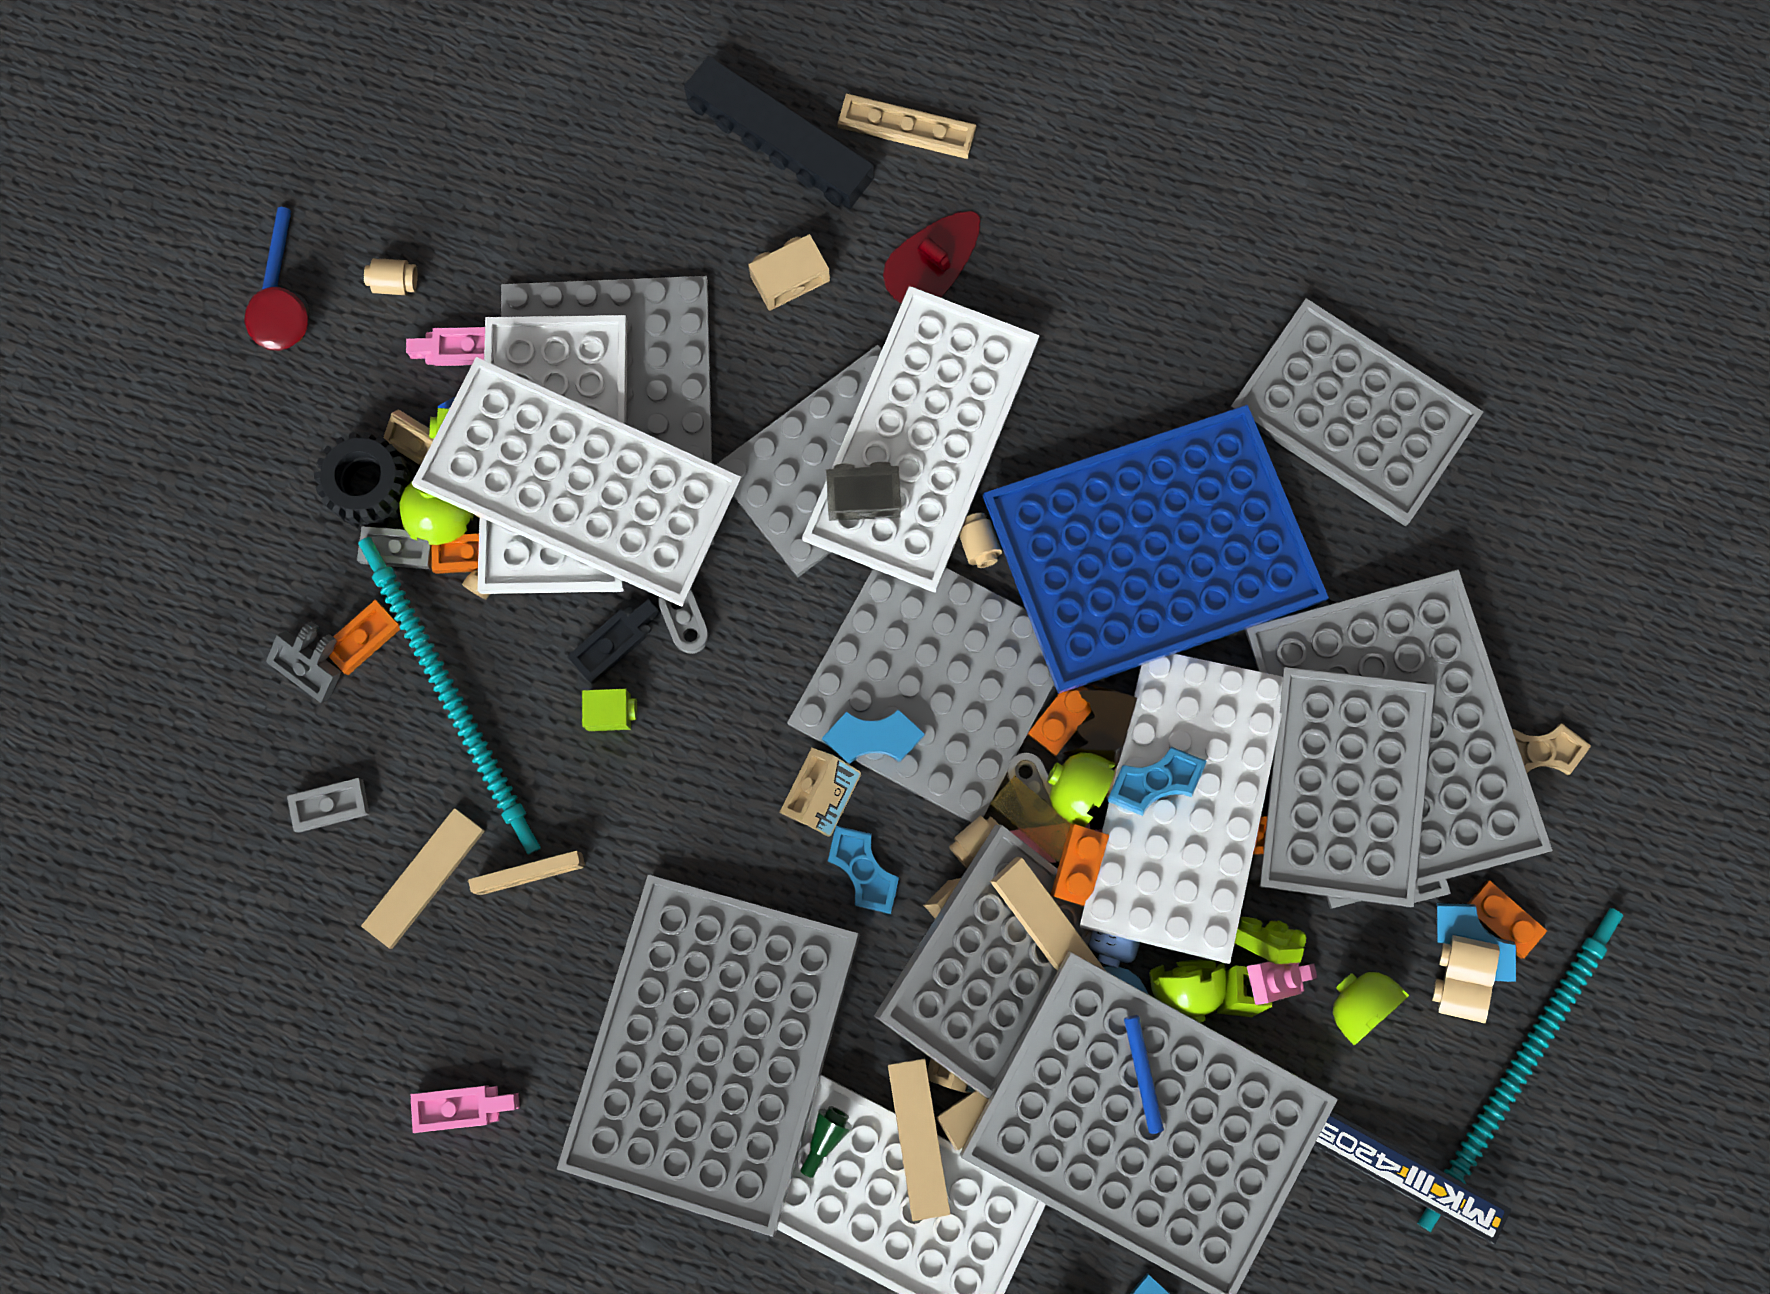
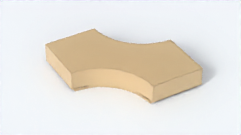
[1512,723,1591,775]

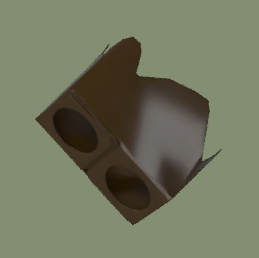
[1062,683,1137,767]

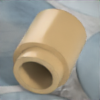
[364,258,418,295]
[959,513,1002,568]
[949,816,999,868]

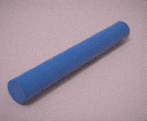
[262,207,291,290]
[1124,1015,1164,1134]

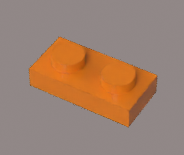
[431,533,479,574]
[329,599,400,675]
[1027,686,1092,757]
[1050,824,1109,906]
[1467,880,1547,959]

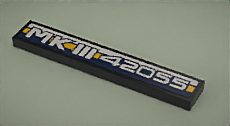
[1314,1112,1512,1244]

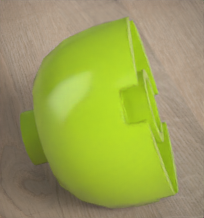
[399,480,474,545]
[1047,753,1115,827]
[1150,960,1226,1022]
[1333,972,1409,1045]

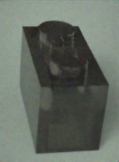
[826,462,901,521]

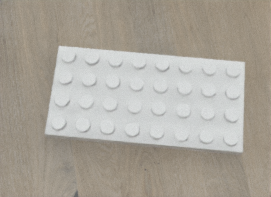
[802,286,1040,593]
[477,315,628,594]
[412,357,741,606]
[1080,654,1283,964]
[777,1075,1046,1294]

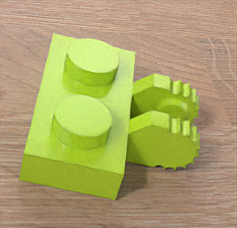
[1235,917,1307,964]

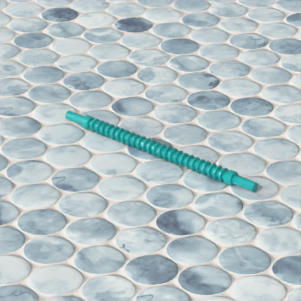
[358,537,541,855]
[1417,908,1623,1232]

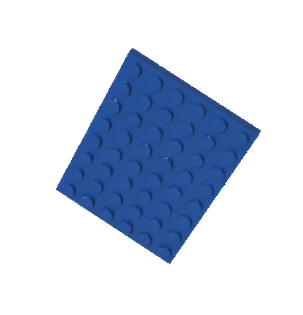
[983,405,1329,694]

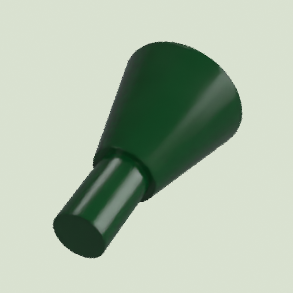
[800,1106,852,1178]

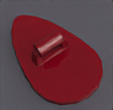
[883,211,980,303]

